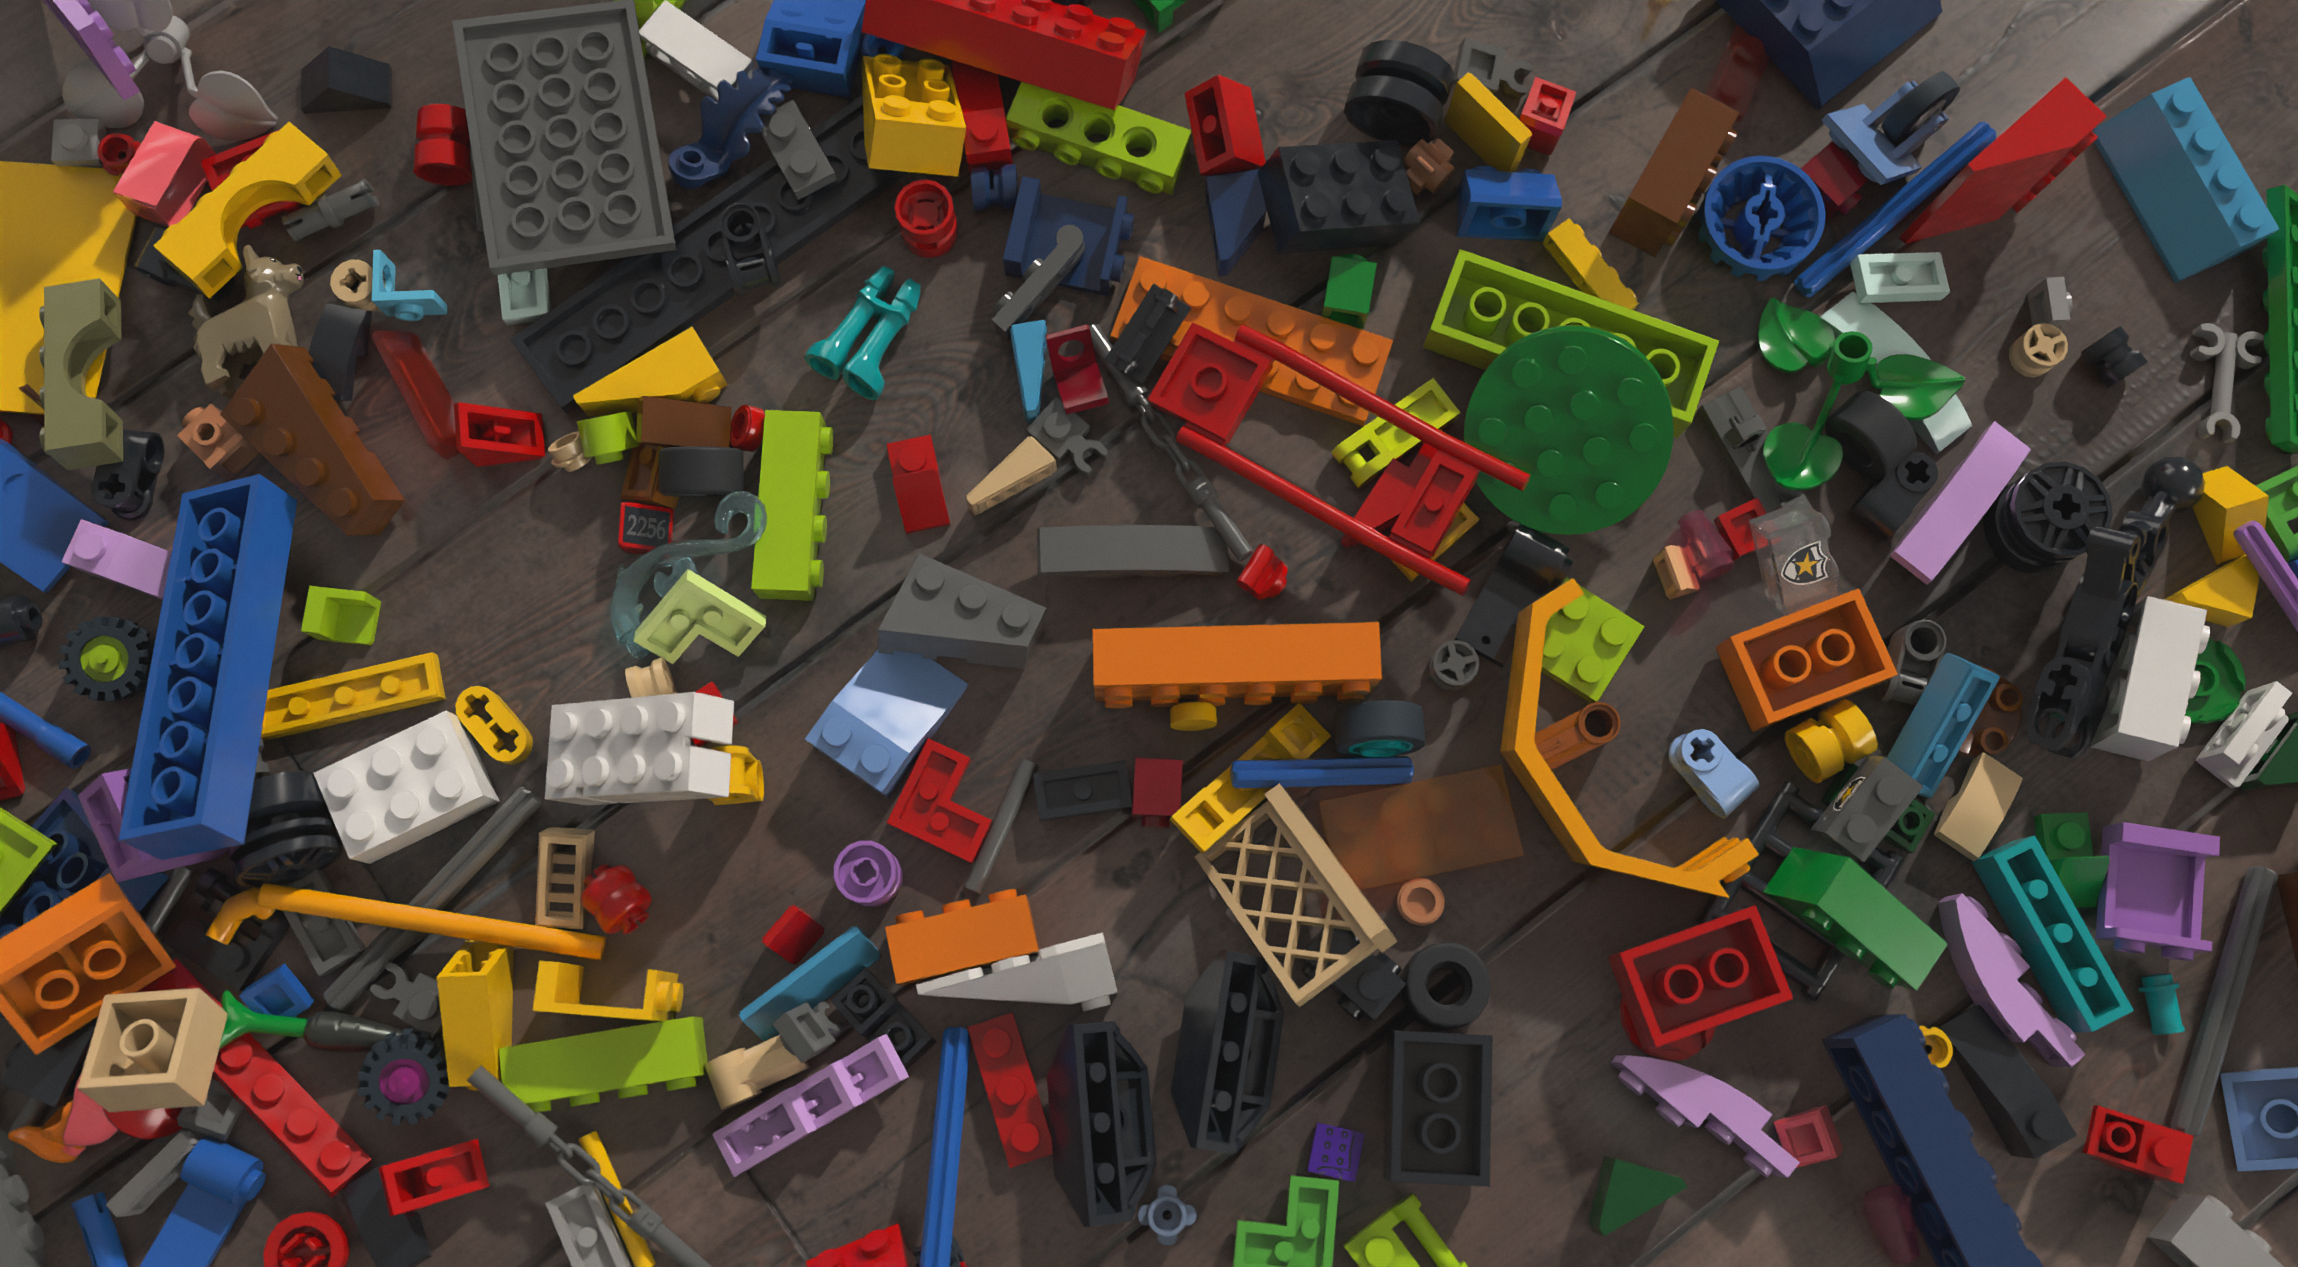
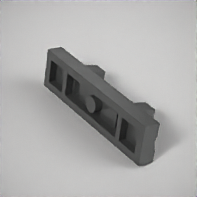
[1697,386,1831,564]

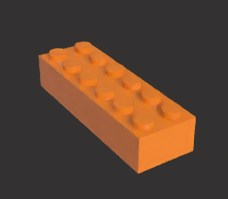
[1093,622,1382,709]

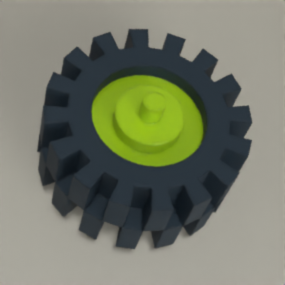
[58,617,155,701]

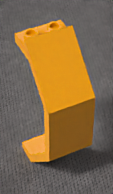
[1500,578,1759,898]

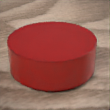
[730,404,765,452]

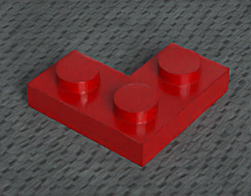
[886,738,993,864]

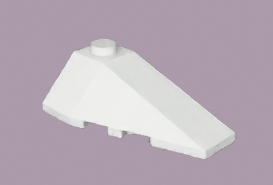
[916,933,1118,1012]

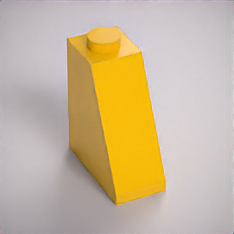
[437,940,514,1091]

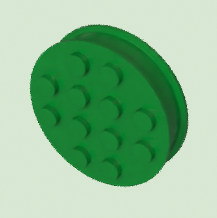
[1464,325,1674,535]

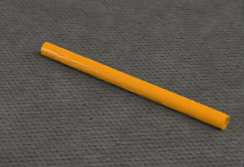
[258,883,606,960]

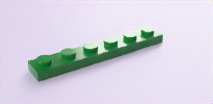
[2262,185,2298,455]

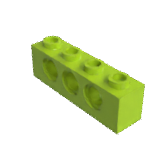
[1006,81,1191,195]

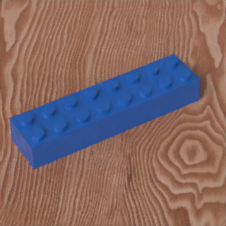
[118,474,297,860]

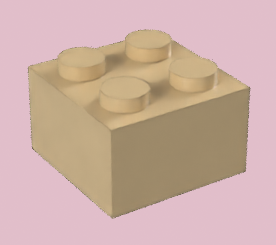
[77,988,228,1112]

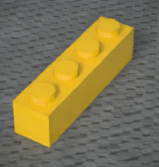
[1542,218,1639,310]

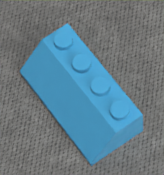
[2093,77,2279,283]

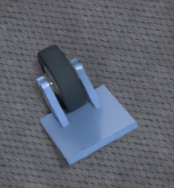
[1821,71,1960,185]

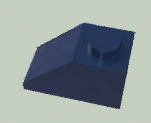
[1205,169,1267,277]

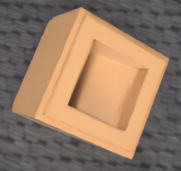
[1653,545,1700,600]

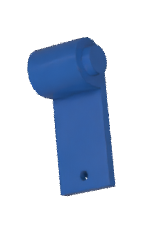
[140,1136,266,1267]

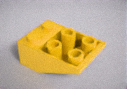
[862,54,966,176]

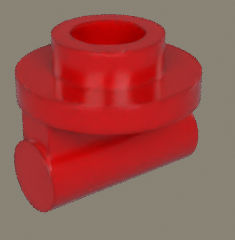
[1236,544,1288,600]

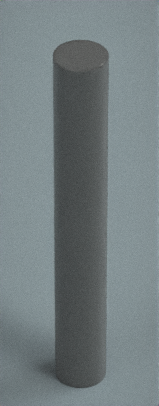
[964,758,1038,894]

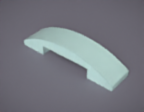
[1820,292,1972,454]

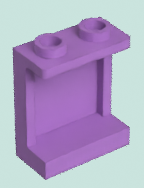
[2095,822,2220,961]

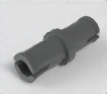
[282,179,379,242]

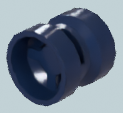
[971,164,1018,211]

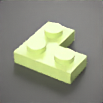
[634,569,766,664]

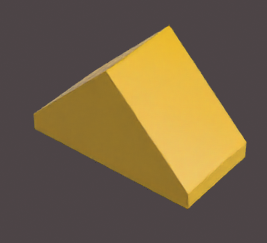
[2192,466,2269,565]
[2164,554,2260,627]

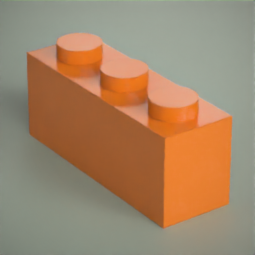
[885,889,1040,986]

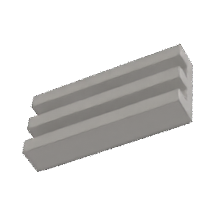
[106,1131,207,1217]

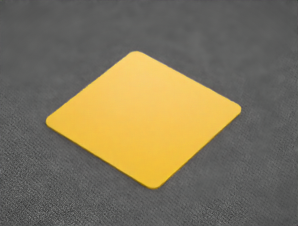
[0,161,137,415]

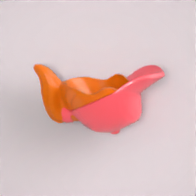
[8,1073,118,1163]

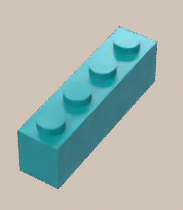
[1971,835,2134,1033]

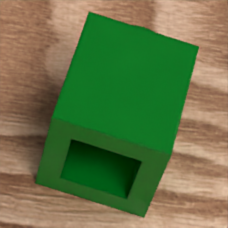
[1321,254,1377,329]

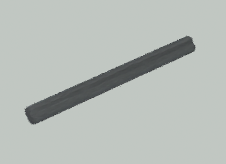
[323,786,541,1012]
[2170,866,2278,1137]

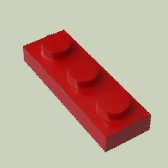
[967,1013,1053,1168]

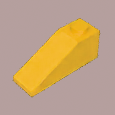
[573,327,728,417]

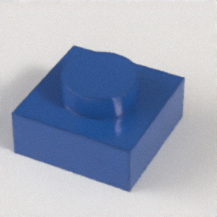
[239,963,314,1017]

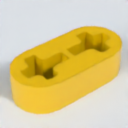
[455,686,533,765]

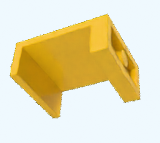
[533,961,684,1021]

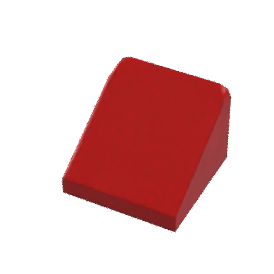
[762,905,825,965]

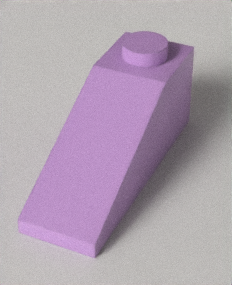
[61,519,172,600]

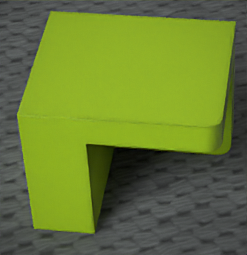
[301,586,381,646]

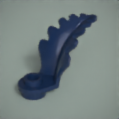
[668,68,793,189]

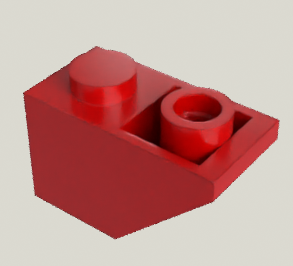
[2083,1105,2194,1184]

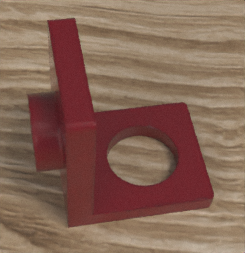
[1045,324,1109,414]

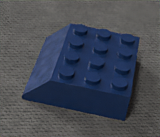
[1715,0,1943,110]

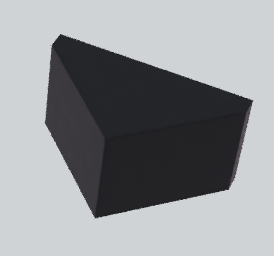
[301,46,392,114]

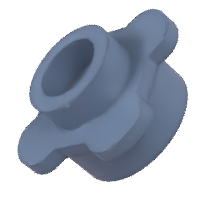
[1138,1185,1196,1245]

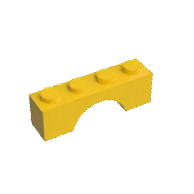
[153,122,342,299]

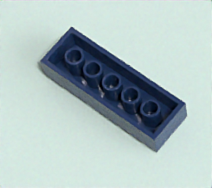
[1822,1014,2043,1267]

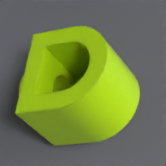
[577,411,639,465]

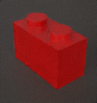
[1184,74,1266,177]

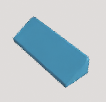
[1887,653,2000,799]
[739,926,881,1041]

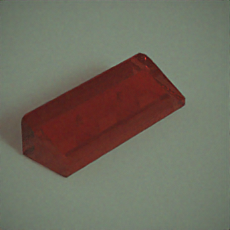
[371,330,461,460]

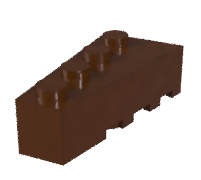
[220,343,405,536]

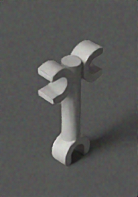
[2190,323,2264,444]

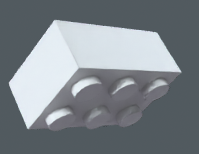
[2091,596,2210,761]
[313,711,500,864]

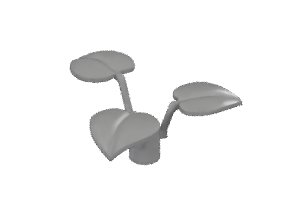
[62,0,278,141]

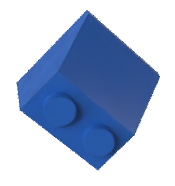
[1456,166,1562,242]

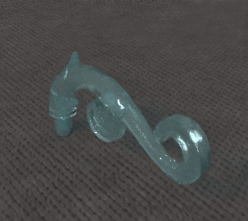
[610,491,767,660]

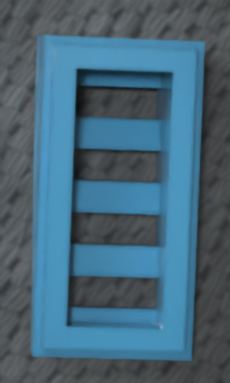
[1010,320,1047,424]

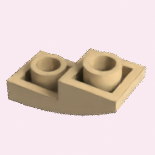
[1934,752,2023,861]

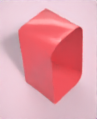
[113,121,216,227]

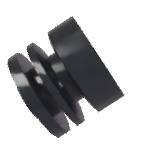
[1983,461,2113,574]
[228,771,342,887]

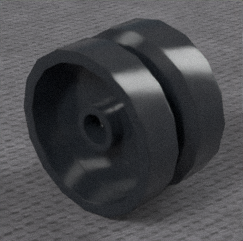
[1344,40,1455,146]

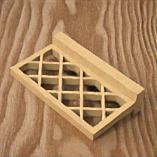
[1194,783,1397,1007]

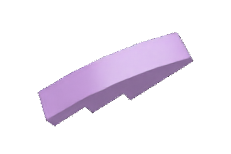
[1890,421,2031,585]
[712,1034,909,1177]

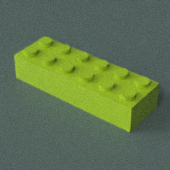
[1423,249,1719,439]

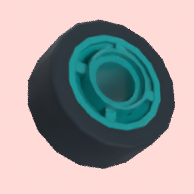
[1334,700,1426,757]

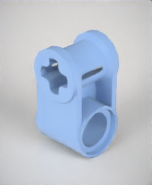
[1668,729,1760,819]

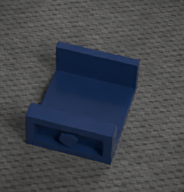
[1003,176,1134,296]

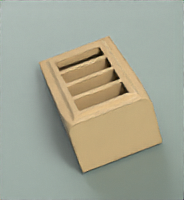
[966,436,1057,516]
[535,827,595,929]

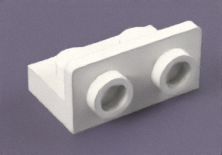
[2195,681,2292,788]

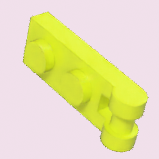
[1331,378,1461,489]

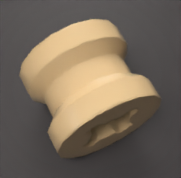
[330,260,385,313]
[2009,323,2068,377]
[625,657,677,698]

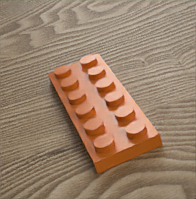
[1110,256,1393,427]

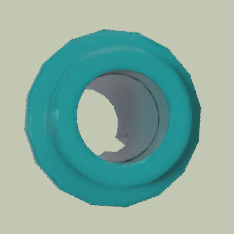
[2138,973,2185,1035]

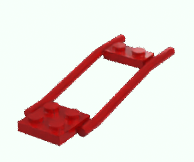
[1147,322,1531,596]

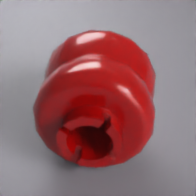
[580,864,652,934]

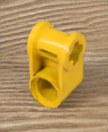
[707,746,764,805]

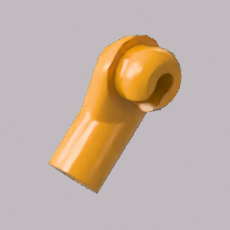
[205,887,276,945]

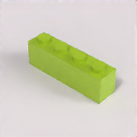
[751,410,833,601]
[499,1016,708,1113]

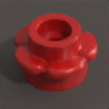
[97,133,141,176]

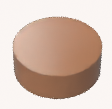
[1395,878,1445,927]

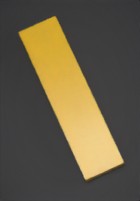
[261,652,446,741]

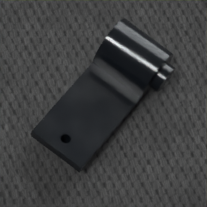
[1454,524,1574,668]

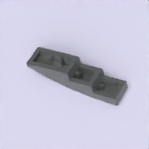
[1036,525,1229,579]

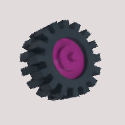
[357,1029,450,1125]

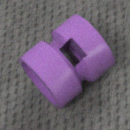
[834,841,903,907]

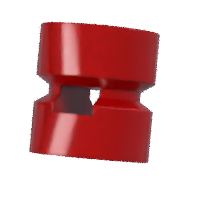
[413,104,472,186]
[895,179,958,258]

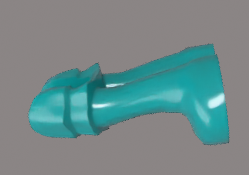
[804,265,921,400]

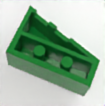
[1763,847,1948,991]

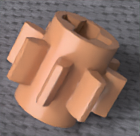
[1403,138,1456,195]

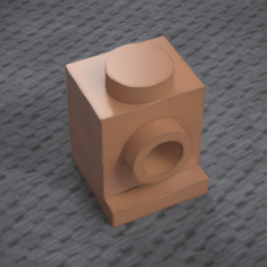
[177,404,260,481]

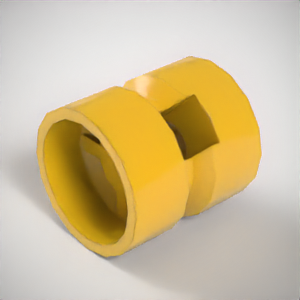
[1784,699,1878,783]

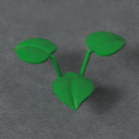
[1758,297,1965,491]

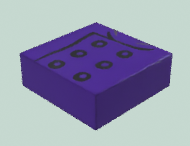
[1306,1122,1365,1182]

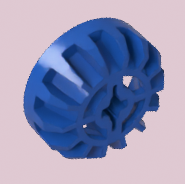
[1697,156,1825,281]

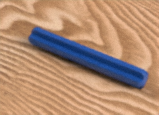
[1230,756,1414,789]

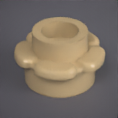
[548,431,591,472]

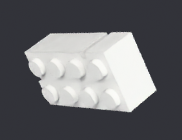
[545,692,734,805]

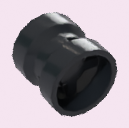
[2081,326,2148,389]

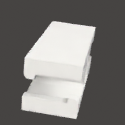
[639,0,754,101]

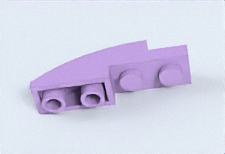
[1938,893,2085,1067]
[1611,1055,1800,1178]

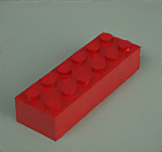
[861,0,1147,110]

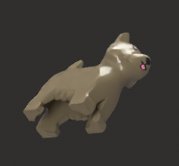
[188,245,304,399]

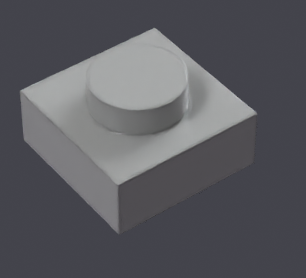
[51,118,107,167]
[2028,277,2073,328]

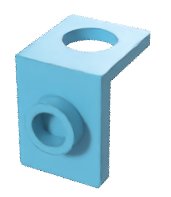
[372,250,447,321]

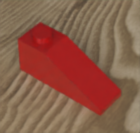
[951,60,1013,177]

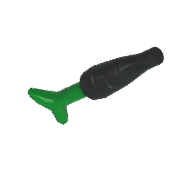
[219,990,420,1052]

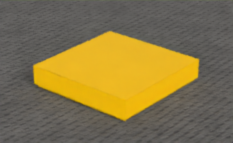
[1444,72,1532,172]

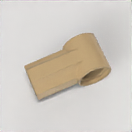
[704,1035,809,1110]

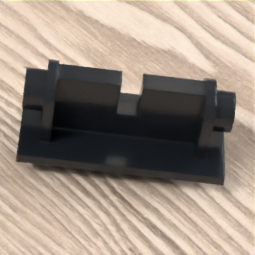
[1104,283,1192,384]

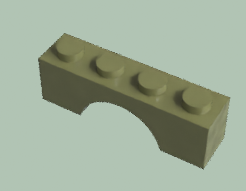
[39,278,123,470]

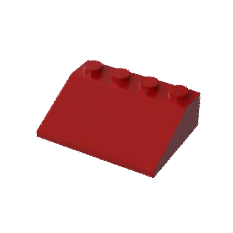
[1899,77,2107,244]

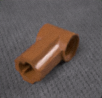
[1535,702,1621,771]

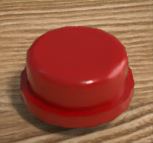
[263,1211,350,1267]

